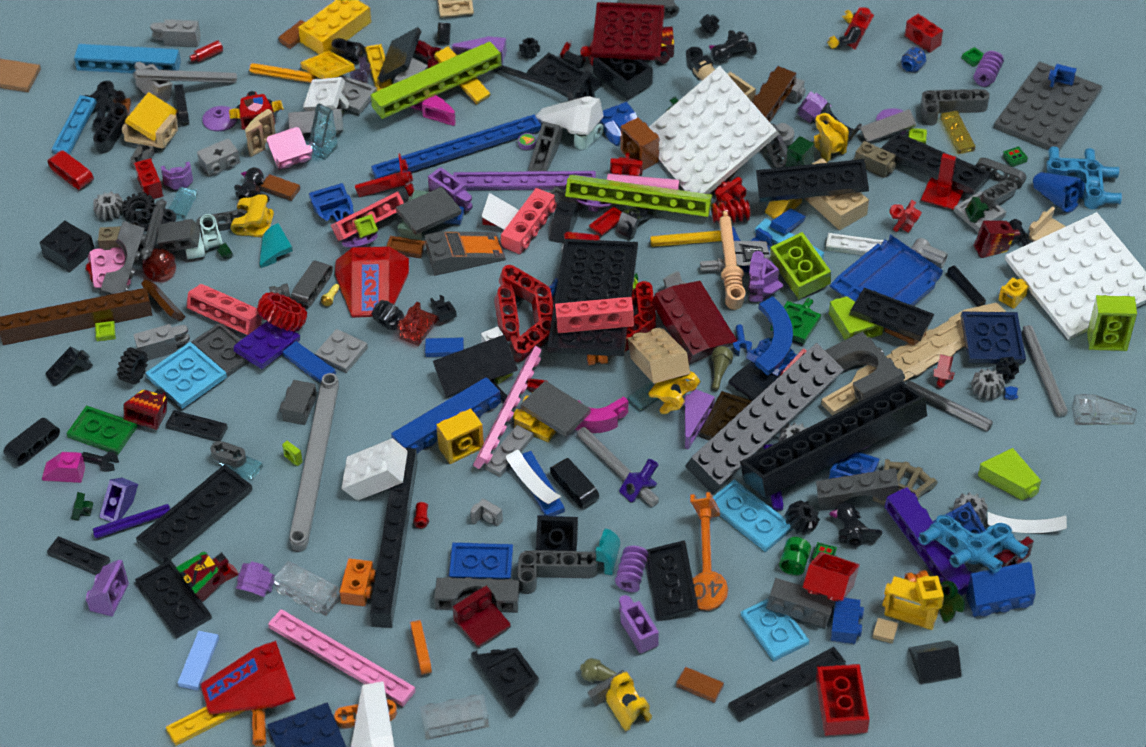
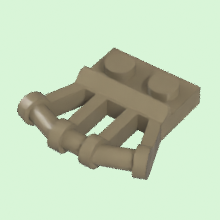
[873,459,938,505]

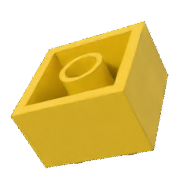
[436,408,484,464]

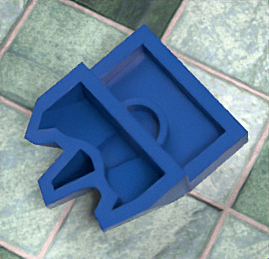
[599,102,637,147]
[309,183,354,222]

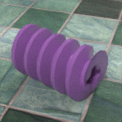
[973,51,1004,87]
[615,545,648,592]

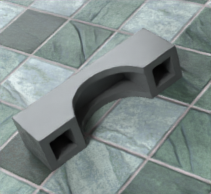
[99,221,146,296]
[816,468,899,510]
[434,577,520,613]

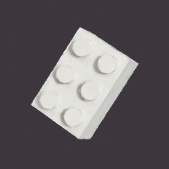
[342,438,408,501]

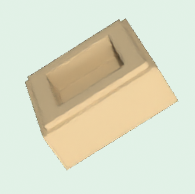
[872,618,898,644]

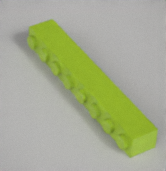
[370,41,501,119]
[565,174,712,217]

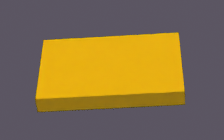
[300,51,355,79]
[125,92,178,142]

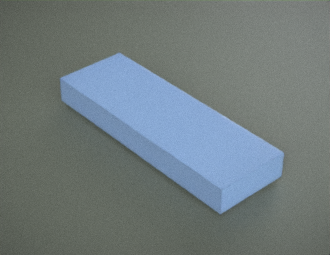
[178,631,219,691]

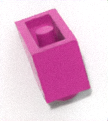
[42,452,85,483]

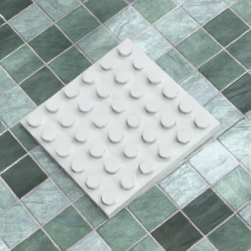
[649,66,779,194]
[1005,212,1146,341]

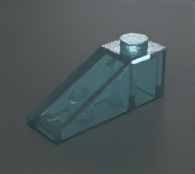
[309,103,338,160]

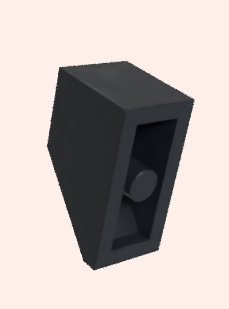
[550,200,577,244]

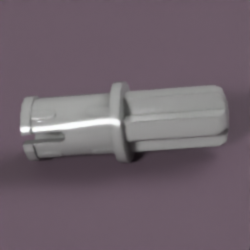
[700,258,725,273]

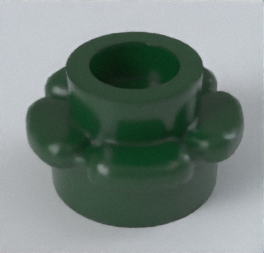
[217,242,233,259]

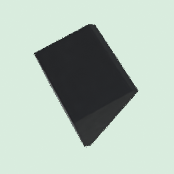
[536,515,578,551]
[909,640,962,685]

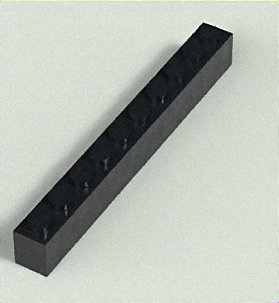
[370,448,418,628]

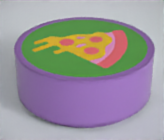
[518,133,536,150]

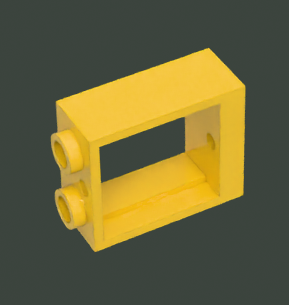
[882,576,939,630]

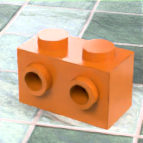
[340,558,377,607]

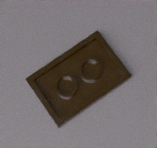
[699,391,752,440]

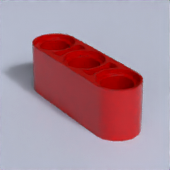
[47,150,94,190]

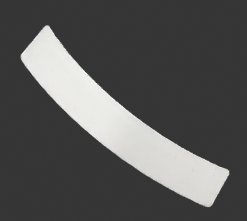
[506,450,561,504]
[988,512,1067,533]

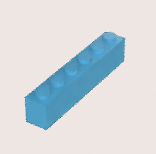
[74,44,181,73]

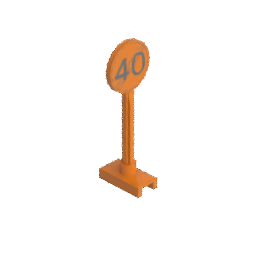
[690,492,728,611]

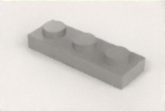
[484,425,533,477]

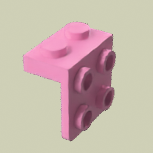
[267,127,312,170]
[88,247,131,288]

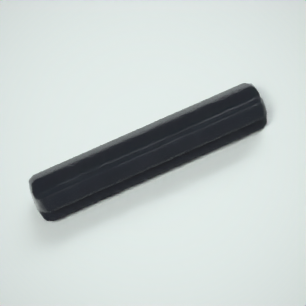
[947,265,986,307]

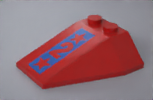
[335,246,409,318]
[200,641,296,715]

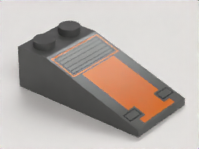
[425,231,506,276]

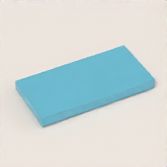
[713,479,793,552]

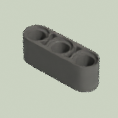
[291,260,333,307]

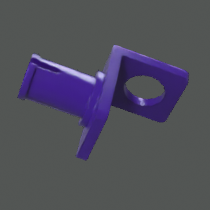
[619,459,659,502]

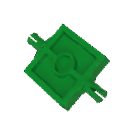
[770,298,821,344]

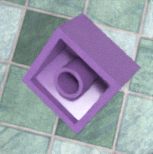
[86,559,129,617]

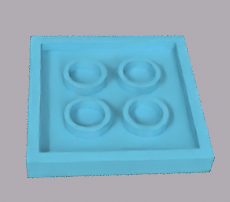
[145,342,227,409]

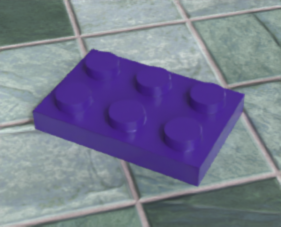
[234,321,300,369]

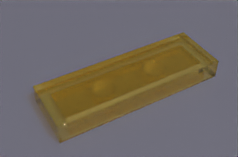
[940,111,976,154]

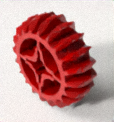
[257,292,307,331]

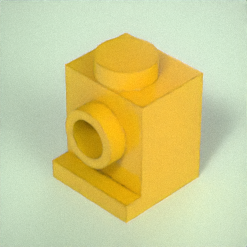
[998,277,1028,309]
[915,576,944,611]

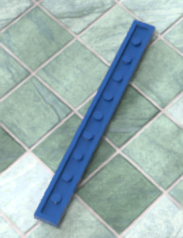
[371,114,541,179]

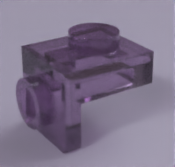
[350,56,371,83]

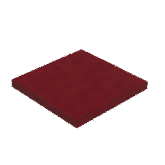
[591,2,665,60]

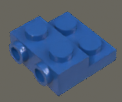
[829,452,880,479]

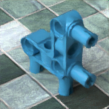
[1046,146,1122,209]
[918,515,1029,573]

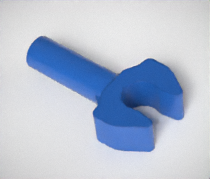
[733,324,752,356]

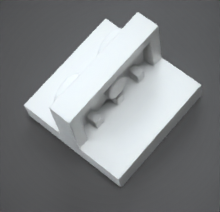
[303,77,349,111]

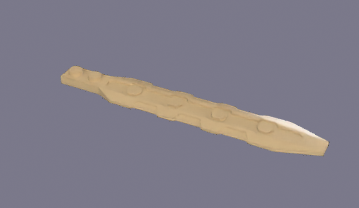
[821,302,1006,415]

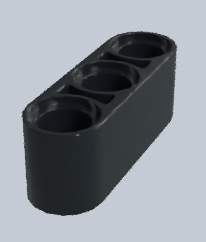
[93,104,129,153]
[3,417,60,466]
[550,458,600,508]

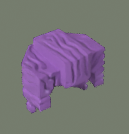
[797,92,832,124]
[161,162,193,190]
[236,561,276,597]

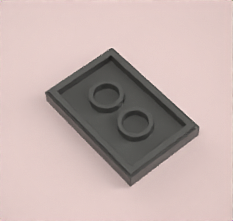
[396,187,462,235]
[191,323,249,377]
[520,381,591,437]

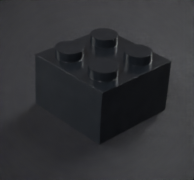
[39,220,95,272]

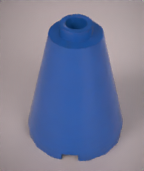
[1033,172,1085,213]

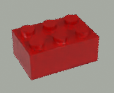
[803,552,860,602]
[816,664,870,736]

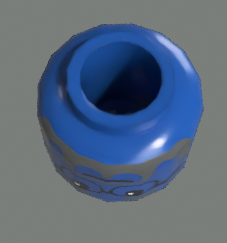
[901,47,927,72]

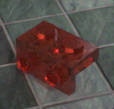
[397,302,438,346]

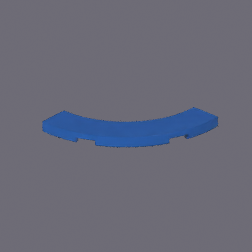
[755,296,793,375]

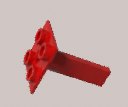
[355,153,414,197]
[921,153,963,210]

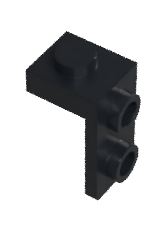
[616,207,653,239]
[45,346,93,386]

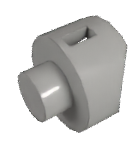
[773,123,794,148]

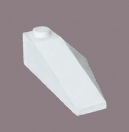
[536,96,604,135]
[351,681,394,747]

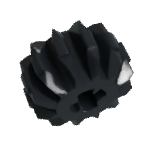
[371,300,405,330]
[784,500,820,535]

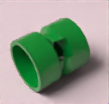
[779,537,811,576]

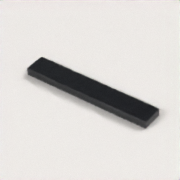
[728,646,846,722]

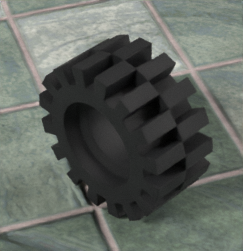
[122,193,155,224]
[117,347,148,385]

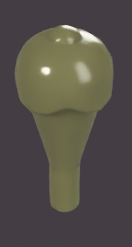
[712,346,733,391]
[580,658,634,683]

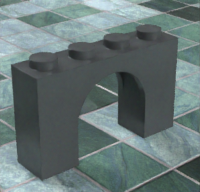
[825,332,905,402]

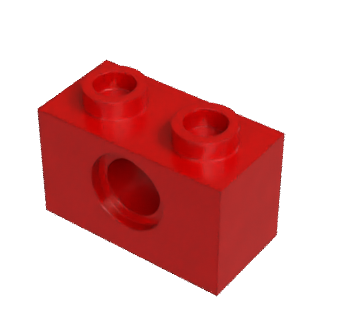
[905,13,943,53]
[134,158,164,199]

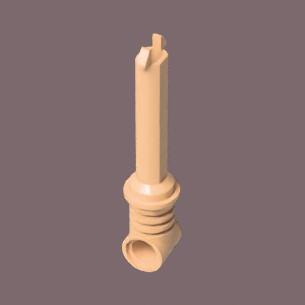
[719,211,746,310]

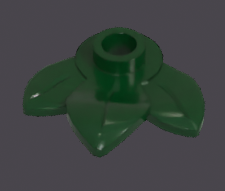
[939,581,965,622]

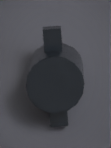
[436,22,451,44]

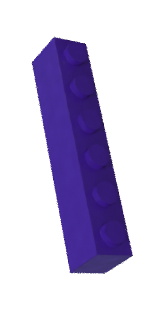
[884,487,972,596]

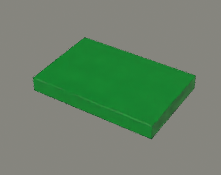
[66,405,138,455]

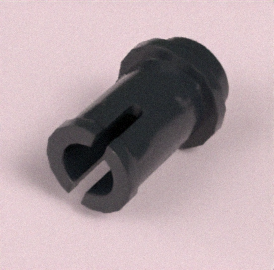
[563,51,586,68]

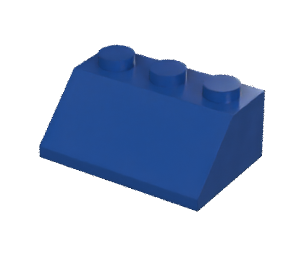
[966,562,1036,617]

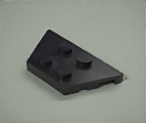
[471,648,539,716]

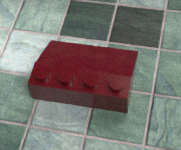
[652,281,737,365]

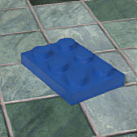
[449,542,513,580]

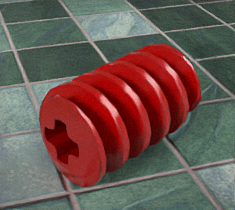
[711,199,750,225]

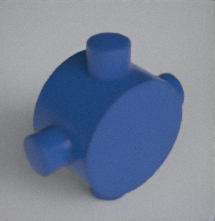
[1004,386,1019,400]

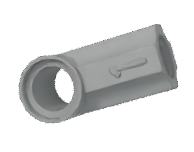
[911,238,948,268]

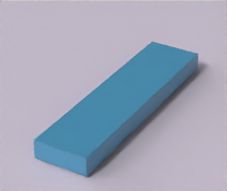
[51,95,97,155]

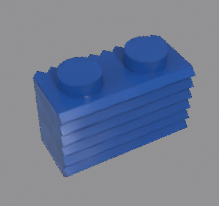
[831,598,864,644]

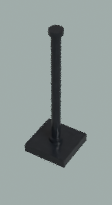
[493,65,595,101]

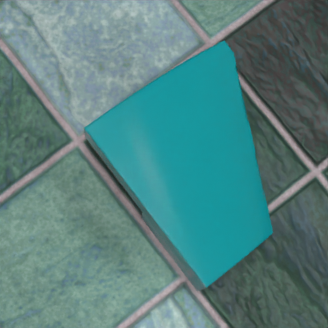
[259,223,293,268]
[596,528,621,575]

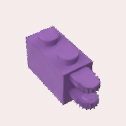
[428,167,472,211]
[619,595,659,654]

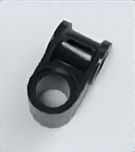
[332,38,366,65]

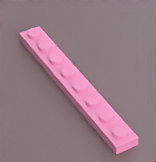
[473,346,542,469]
[268,609,416,707]

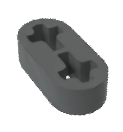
[130,144,155,170]
[210,441,247,467]

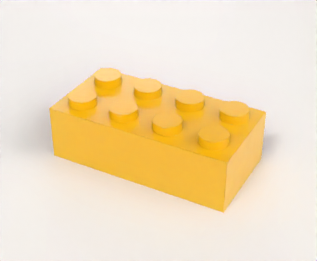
[298,0,371,54]

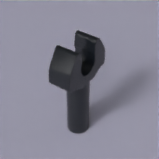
[82,451,119,472]

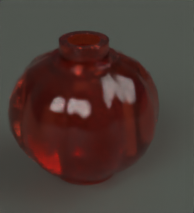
[142,248,177,282]

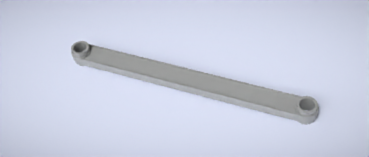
[289,373,339,552]

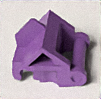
[748,251,783,302]

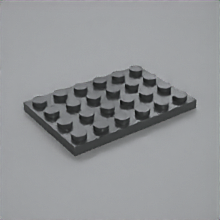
[994,61,1102,151]

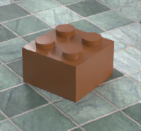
[621,117,660,170]

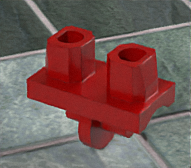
[610,153,643,176]
[715,176,747,207]
[889,200,922,233]

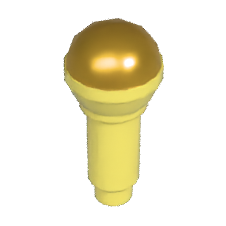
[321,284,339,306]

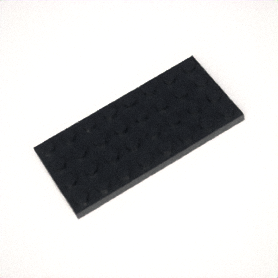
[547,239,638,356]

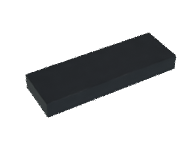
[166,410,228,441]
[47,536,110,575]

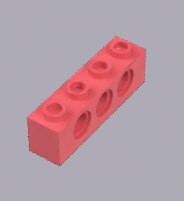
[501,188,556,255]
[330,192,404,241]
[187,284,262,335]
[555,297,634,333]

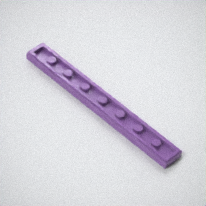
[453,171,596,190]

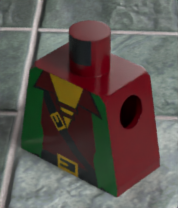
[176,551,229,602]

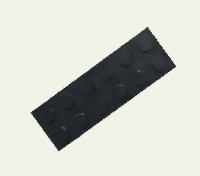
[881,132,991,195]
[756,159,869,202]
[136,464,253,563]

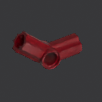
[414,40,442,68]

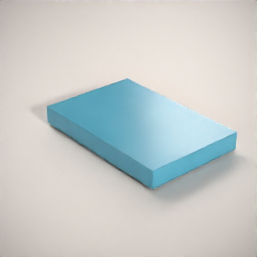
[741,598,809,662]

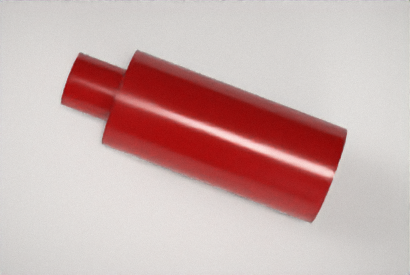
[189,40,223,62]

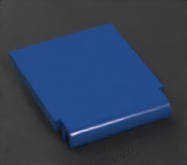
[830,234,943,306]

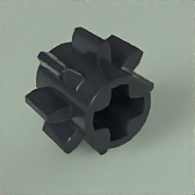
[699,14,720,35]
[519,37,540,59]
[995,357,1019,380]

